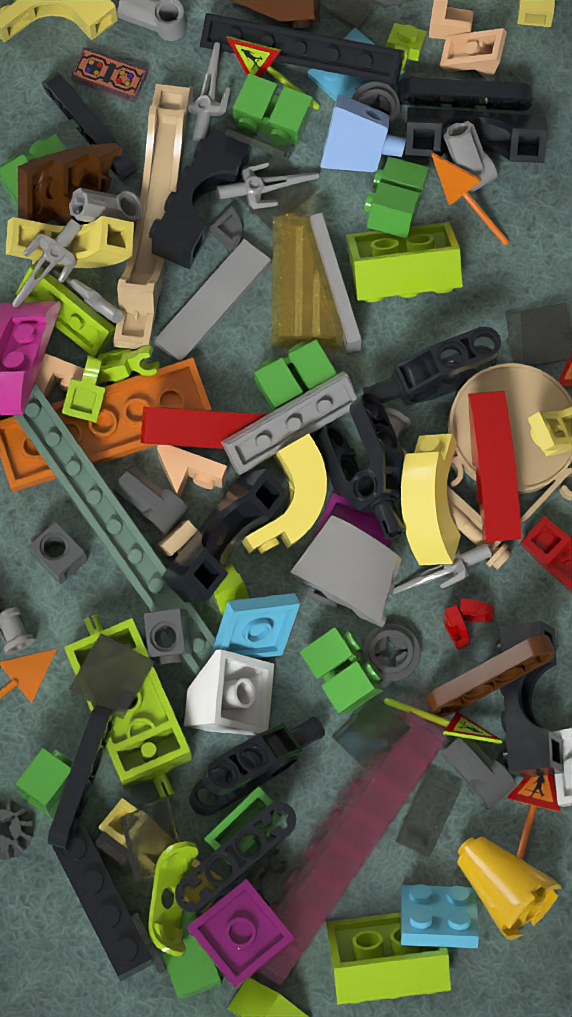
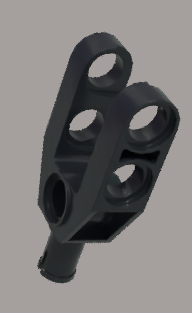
[362,326,501,406]
[314,393,406,540]
[189,716,325,816]

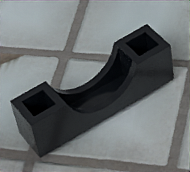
[405,108,548,163]
[149,128,251,270]
[161,469,289,603]
[497,621,564,778]
[52,824,154,982]

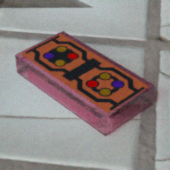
[71,47,148,103]

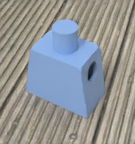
[320,94,406,172]

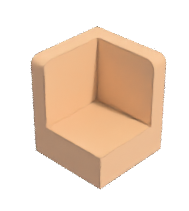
[429,0,474,40]

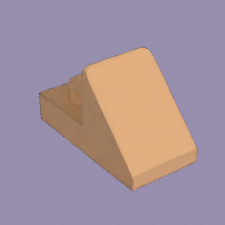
[440,28,507,81]
[35,353,84,400]
[157,445,228,498]

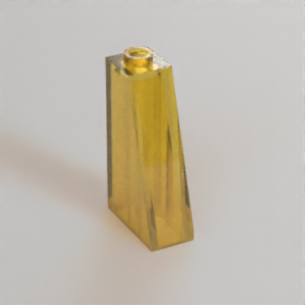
[271,213,343,348]

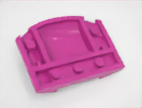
[0,301,61,415]

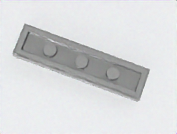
[309,213,362,354]
[154,239,271,362]
[221,371,358,475]

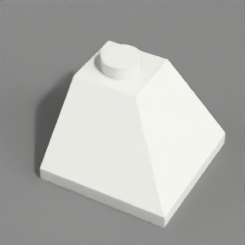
[184,650,274,735]

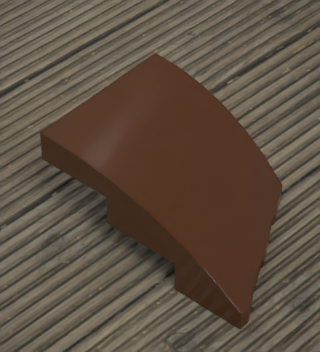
[18,143,122,226]

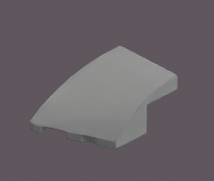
[290,515,401,627]

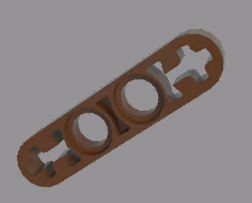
[425,635,556,717]

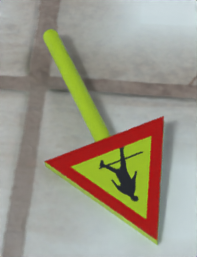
[226,36,320,110]
[384,697,503,744]

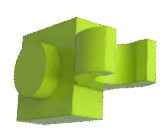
[386,23,427,73]
[96,345,160,384]
[61,356,106,423]

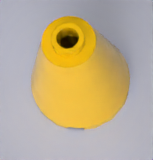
[457,837,561,940]

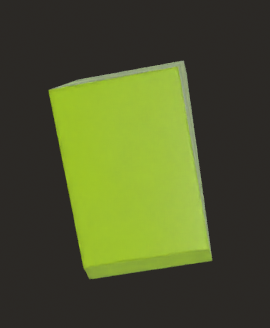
[227,978,308,1017]

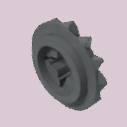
[351,81,400,133]
[362,624,420,683]
[0,800,33,860]

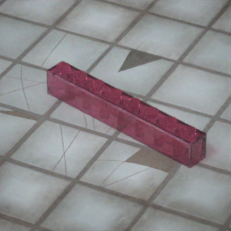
[256,711,448,989]

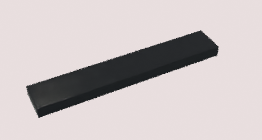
[200,13,405,85]

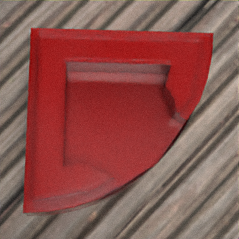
[459,599,495,623]
[442,605,470,650]

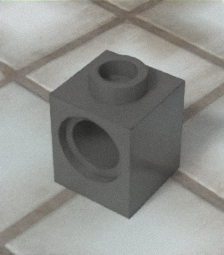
[29,521,87,585]
[144,608,192,664]

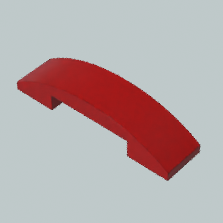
[520,516,572,592]

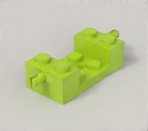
[64,614,192,800]

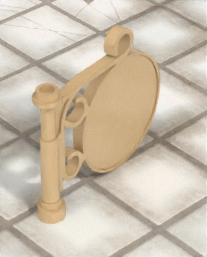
[402,363,572,570]

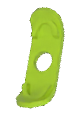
[148,841,199,957]

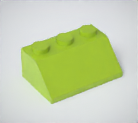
[346,222,463,302]
[326,912,451,1005]

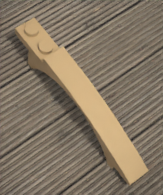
[113,84,190,350]

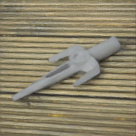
[188,42,230,141]
[217,161,319,209]
[12,219,82,308]
[51,269,123,323]
[393,543,493,594]

